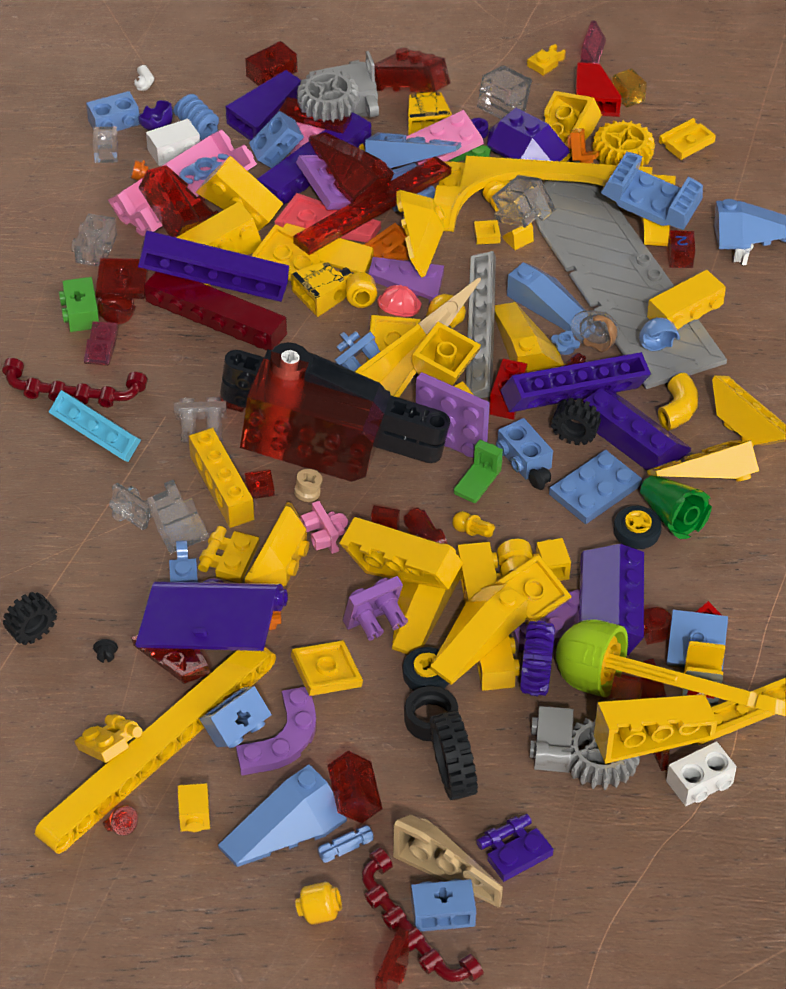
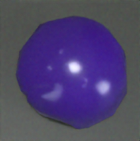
[138,100,173,131]

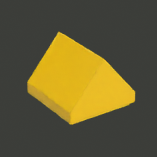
[503,223,534,250]

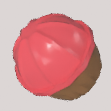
[377,284,422,318]

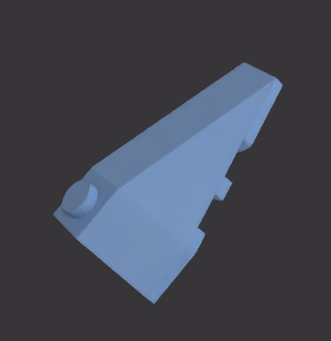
[365,132,462,172]
[714,199,786,249]

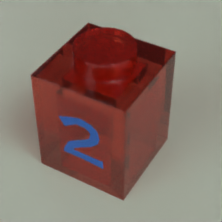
[668,230,696,268]

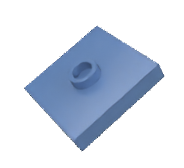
[666,610,728,671]

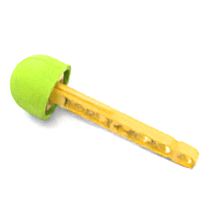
[556,620,786,716]

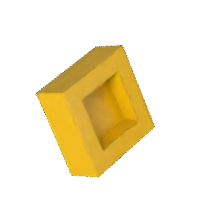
[474,220,501,245]

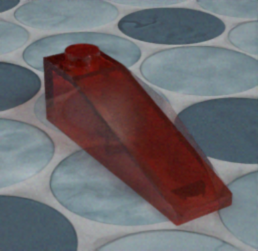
[308,132,395,204]

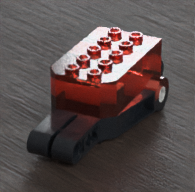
[220,342,450,482]

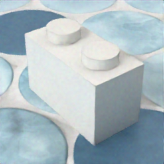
[146,119,200,166]

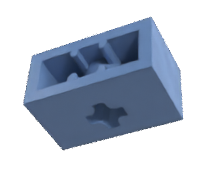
[199,686,272,749]
[411,879,476,932]

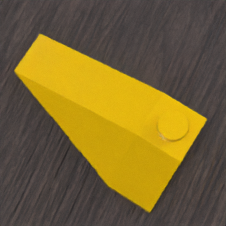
[544,91,602,162]
[647,440,759,482]

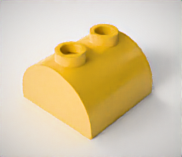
[412,322,481,386]

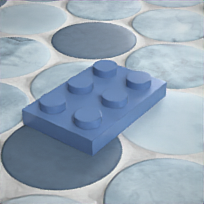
[549,450,642,524]

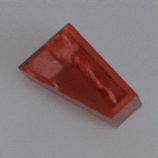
[138,165,219,237]

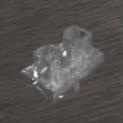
[108,483,158,530]

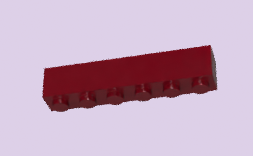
[144,272,287,351]

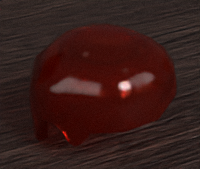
[97,292,136,325]

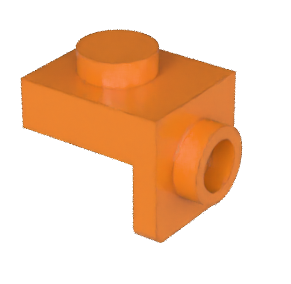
[568,128,599,163]

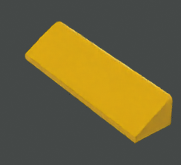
[283,223,374,273]

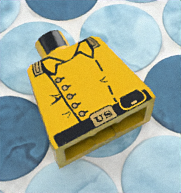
[408,88,452,135]
[291,262,352,317]

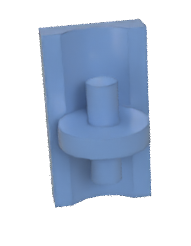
[335,331,380,372]

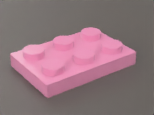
[406,110,484,173]

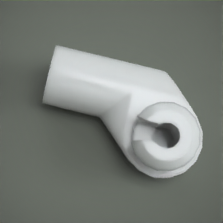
[134,65,155,91]

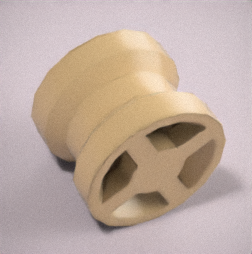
[294,469,323,502]

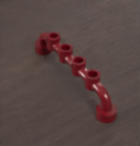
[2,358,148,408]
[362,847,484,982]

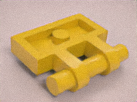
[198,526,260,583]
[74,714,142,763]

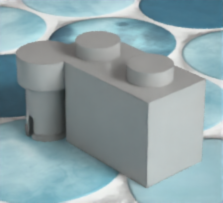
[530,706,573,773]

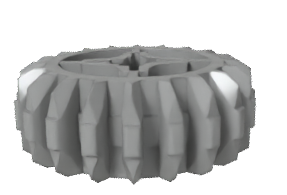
[297,69,359,123]
[565,718,640,790]

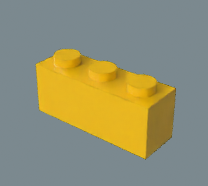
[647,270,726,330]

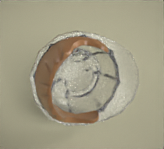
[571,310,620,353]

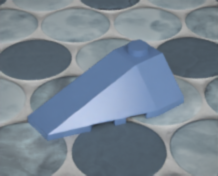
[507,262,599,341]
[218,764,347,867]

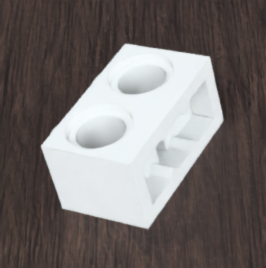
[666,741,737,807]

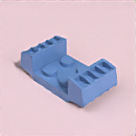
[601,152,703,230]

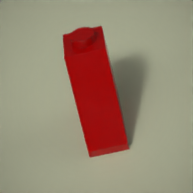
[575,62,622,117]

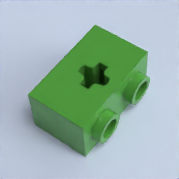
[59,277,100,332]

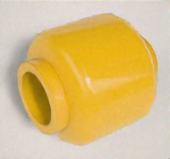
[345,272,378,308]
[295,882,342,925]

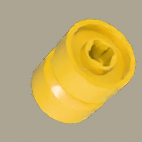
[497,539,533,578]

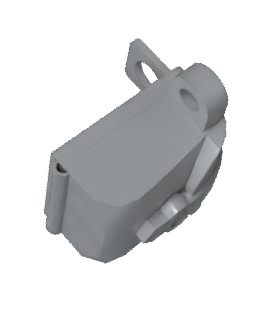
[306,51,379,121]

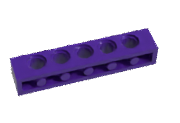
[501,352,651,412]

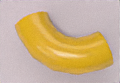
[658,373,699,431]

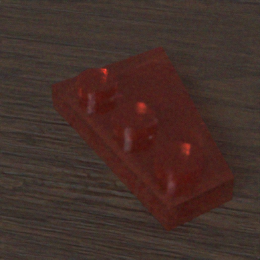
[131,635,210,684]

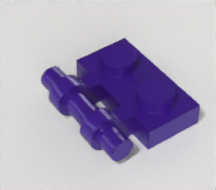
[476,814,554,882]

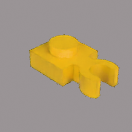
[527,44,566,76]

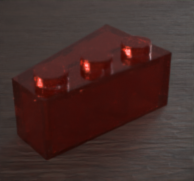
[374,48,451,92]

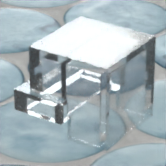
[477,65,532,119]
[492,175,556,228]
[147,479,209,554]

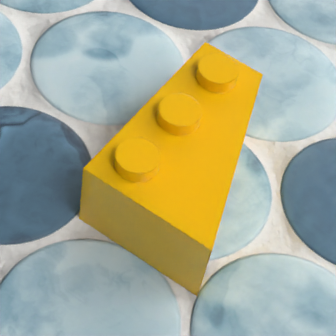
[195,156,283,231]

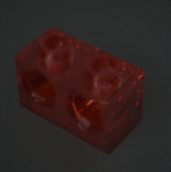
[327,750,383,824]

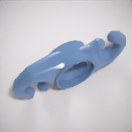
[179,154,229,184]

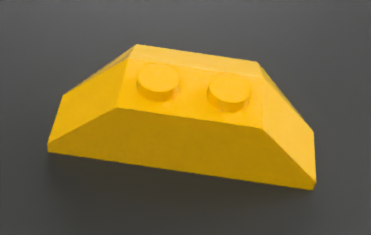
[712,376,786,446]
[245,502,310,586]

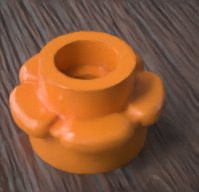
[131,160,149,181]

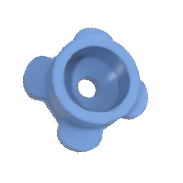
[551,331,580,355]

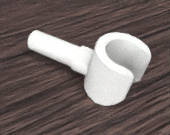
[733,244,754,265]

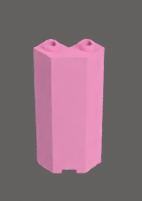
[108,130,257,236]

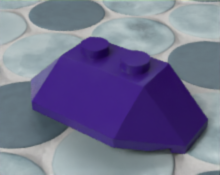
[487,108,570,162]

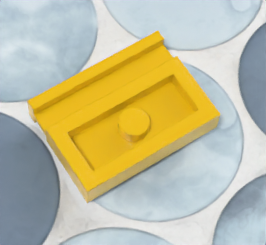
[659,118,716,160]

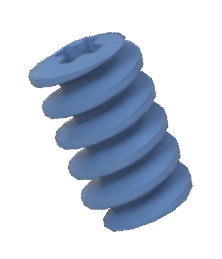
[173,94,219,140]

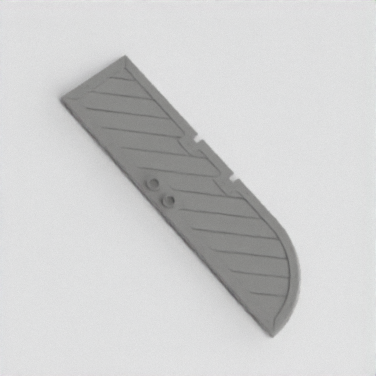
[534,161,727,389]

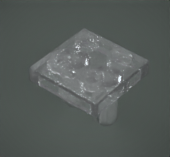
[174,397,228,443]

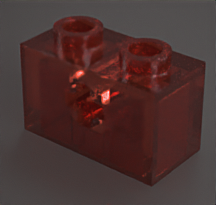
[245,41,298,86]

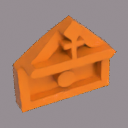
[364,223,410,261]

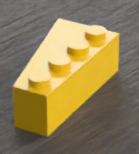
[340,517,463,590]
[594,694,717,764]

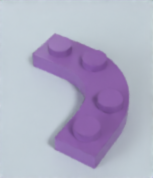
[236,687,316,776]

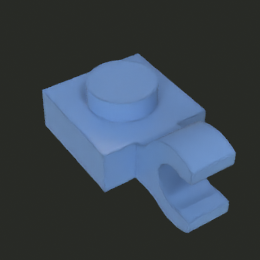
[169,540,198,582]

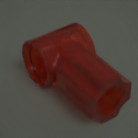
[404,507,447,544]

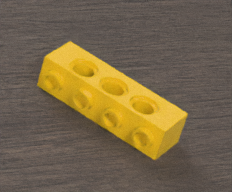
[189,428,254,528]

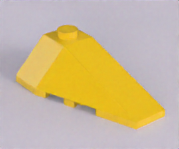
[396,190,446,278]
[494,302,564,373]
[392,568,461,655]
[430,584,528,685]

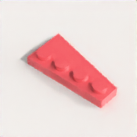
[275,193,381,243]

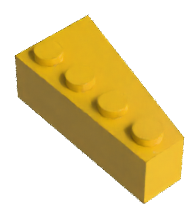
[176,201,262,255]

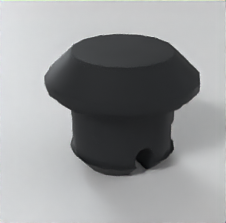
[529,467,551,490]
[93,639,118,663]

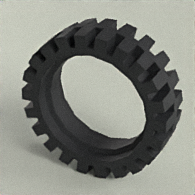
[430,710,478,800]

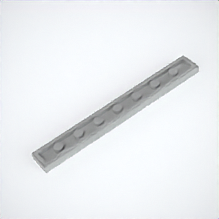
[466,251,496,398]

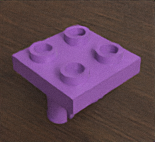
[343,576,408,641]

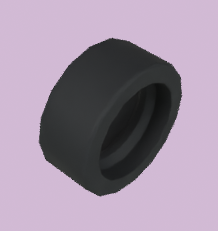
[404,686,459,742]

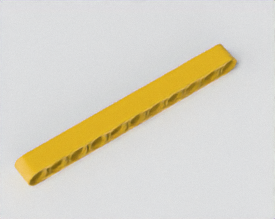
[35,647,276,854]

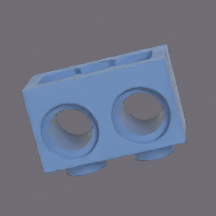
[86,91,140,137]
[249,111,304,168]
[496,418,553,480]

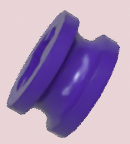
[471,118,489,139]

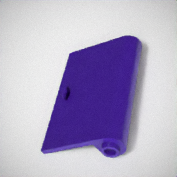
[135,581,288,651]

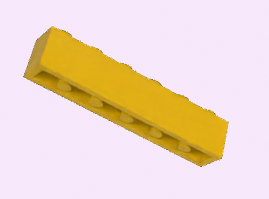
[457,542,520,691]

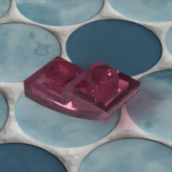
[84,321,118,366]

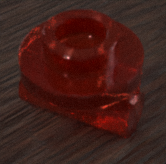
[103,805,138,836]

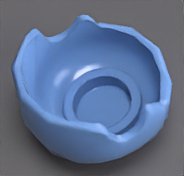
[639,317,680,351]

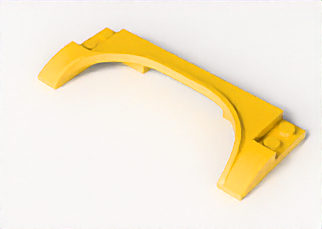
[434,156,676,246]

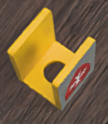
[682,641,725,704]

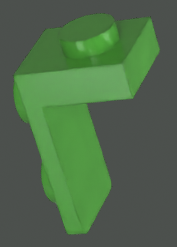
[454,439,503,503]

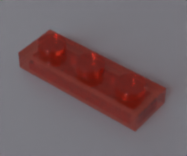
[279,97,352,134]

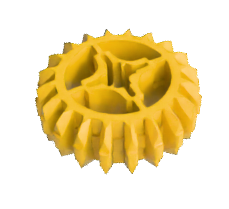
[592,120,655,167]

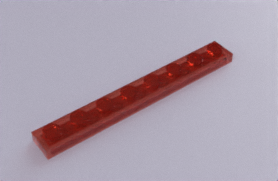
[293,156,451,255]

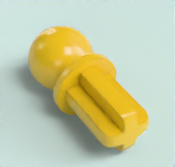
[452,511,495,538]

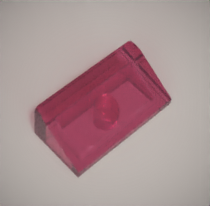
[581,20,606,63]

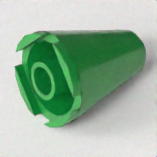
[640,475,712,539]

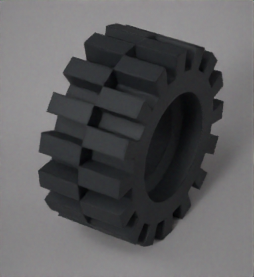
[551,398,601,445]
[3,592,57,645]

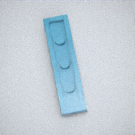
[49,390,141,462]

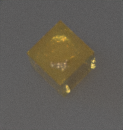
[612,68,647,108]

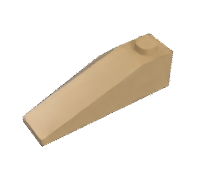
[393,815,503,908]

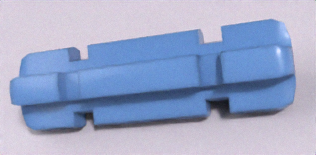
[318,825,373,863]

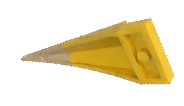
[355,278,481,398]

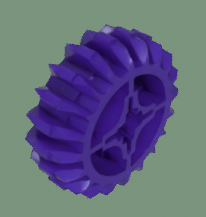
[520,620,555,696]

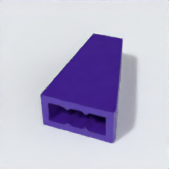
[226,70,301,141]

